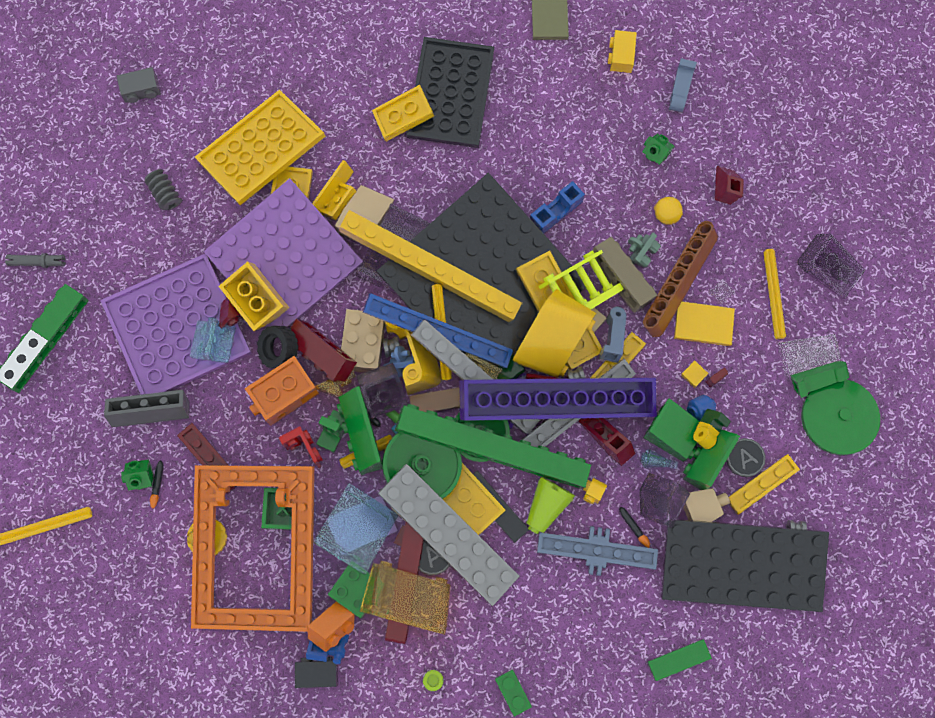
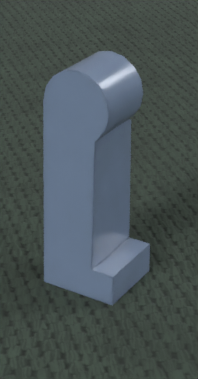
[669,58,697,112]
[599,307,626,363]

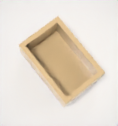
[341,309,385,374]

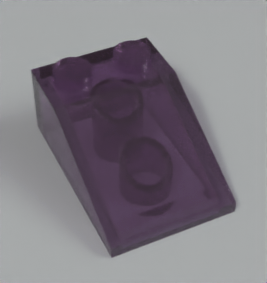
[796,234,865,299]

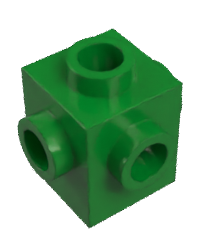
[642,133,675,165]
[121,459,154,491]

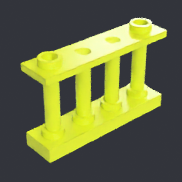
[538,250,624,310]

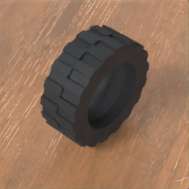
[257,326,298,368]

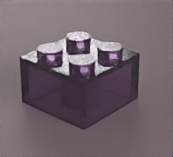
[356,362,408,418]

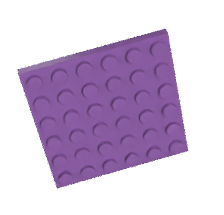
[204,178,364,328]
[100,254,252,395]

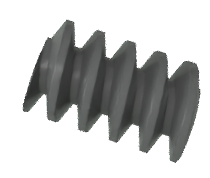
[144,169,183,210]

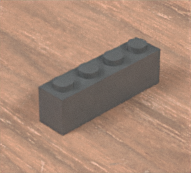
[104,390,190,427]

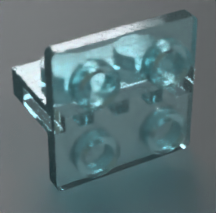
[190,317,236,363]

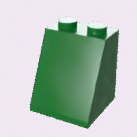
[643,398,700,462]

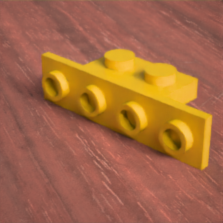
[312,160,356,220]

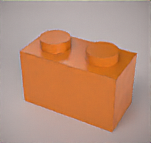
[307,601,354,652]

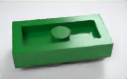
[495,669,532,717]

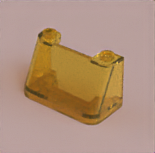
[360,561,451,635]

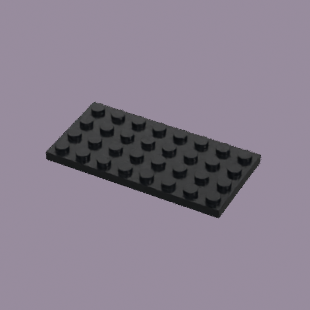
[661,518,829,612]

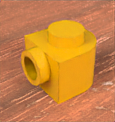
[583,478,607,504]

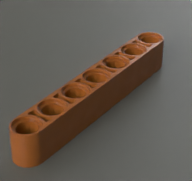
[643,221,718,337]

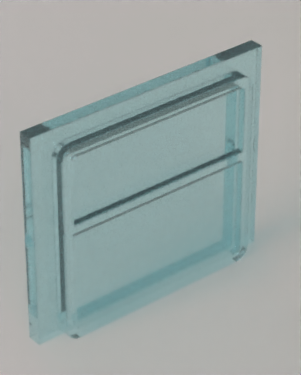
[313,483,398,575]

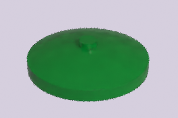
[801,380,880,455]
[382,432,462,499]

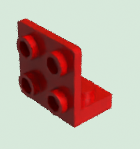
[278,426,323,468]

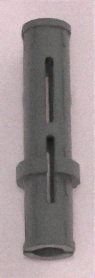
[5,253,66,268]

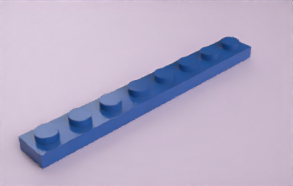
[362,293,513,368]

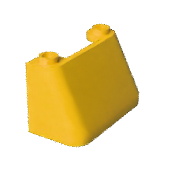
[513,289,596,378]
[384,321,442,395]

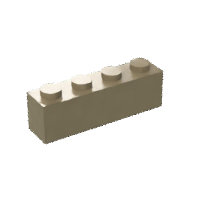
[593,236,657,313]

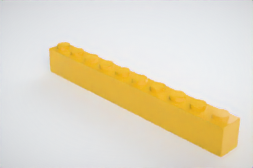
[339,210,522,322]

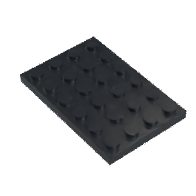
[407,37,495,148]

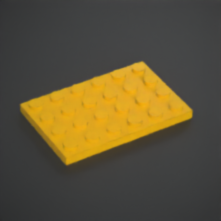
[195,90,326,205]

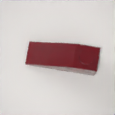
[579,418,636,466]

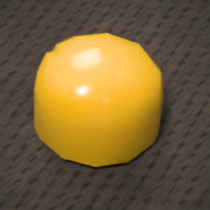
[654,197,683,225]

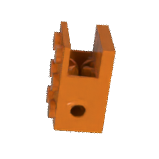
[244,356,319,426]

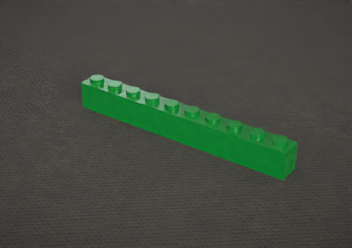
[395,404,591,489]

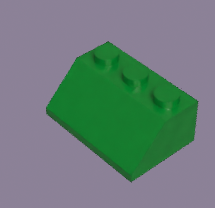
[683,429,740,490]

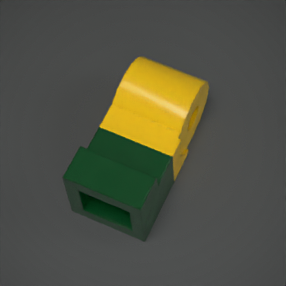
[693,409,731,449]

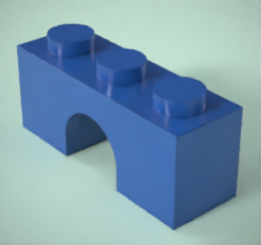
[530,181,585,234]

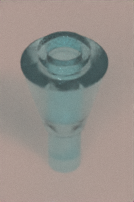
[641,449,678,469]

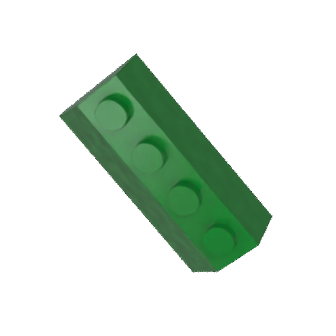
[337,386,382,475]

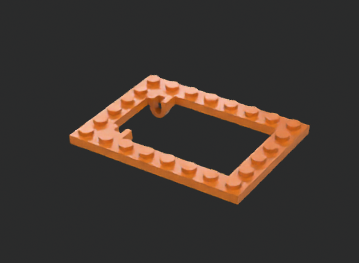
[191,465,314,632]

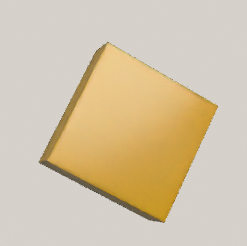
[681,360,709,388]

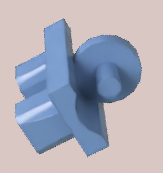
[383,346,415,378]

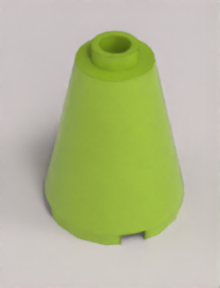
[526,477,575,534]

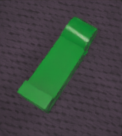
[790,361,850,398]

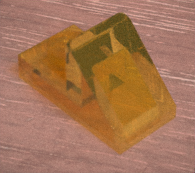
[315,370,356,399]

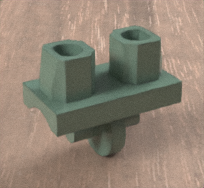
[628,233,661,268]

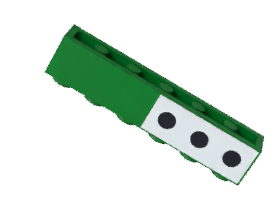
[0,284,89,393]

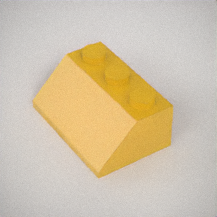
[218,261,290,331]

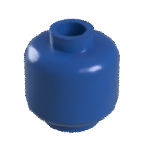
[686,395,716,421]

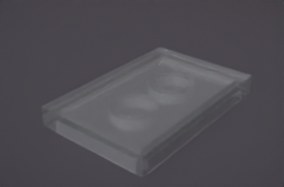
[778,334,841,380]

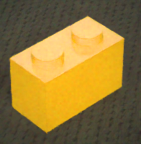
[607,30,637,73]

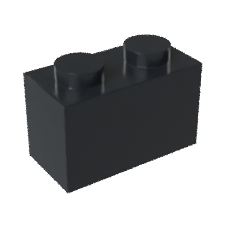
[295,657,338,688]

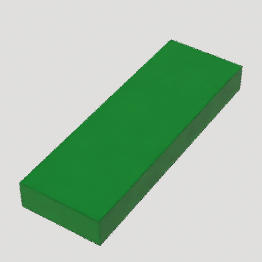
[647,639,712,681]

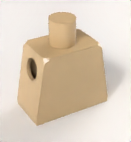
[679,488,730,522]

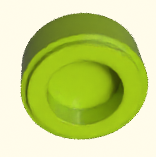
[423,670,443,691]

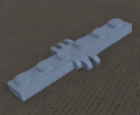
[537,526,658,576]

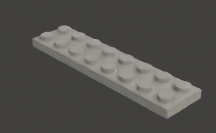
[378,464,519,606]

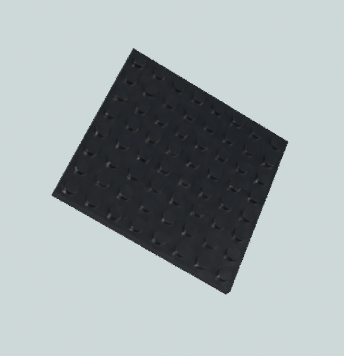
[376,172,586,375]

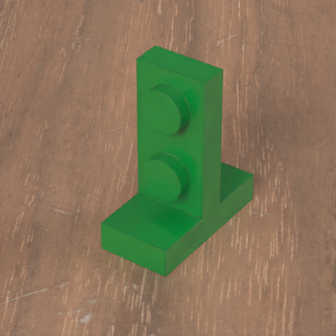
[316,409,345,453]

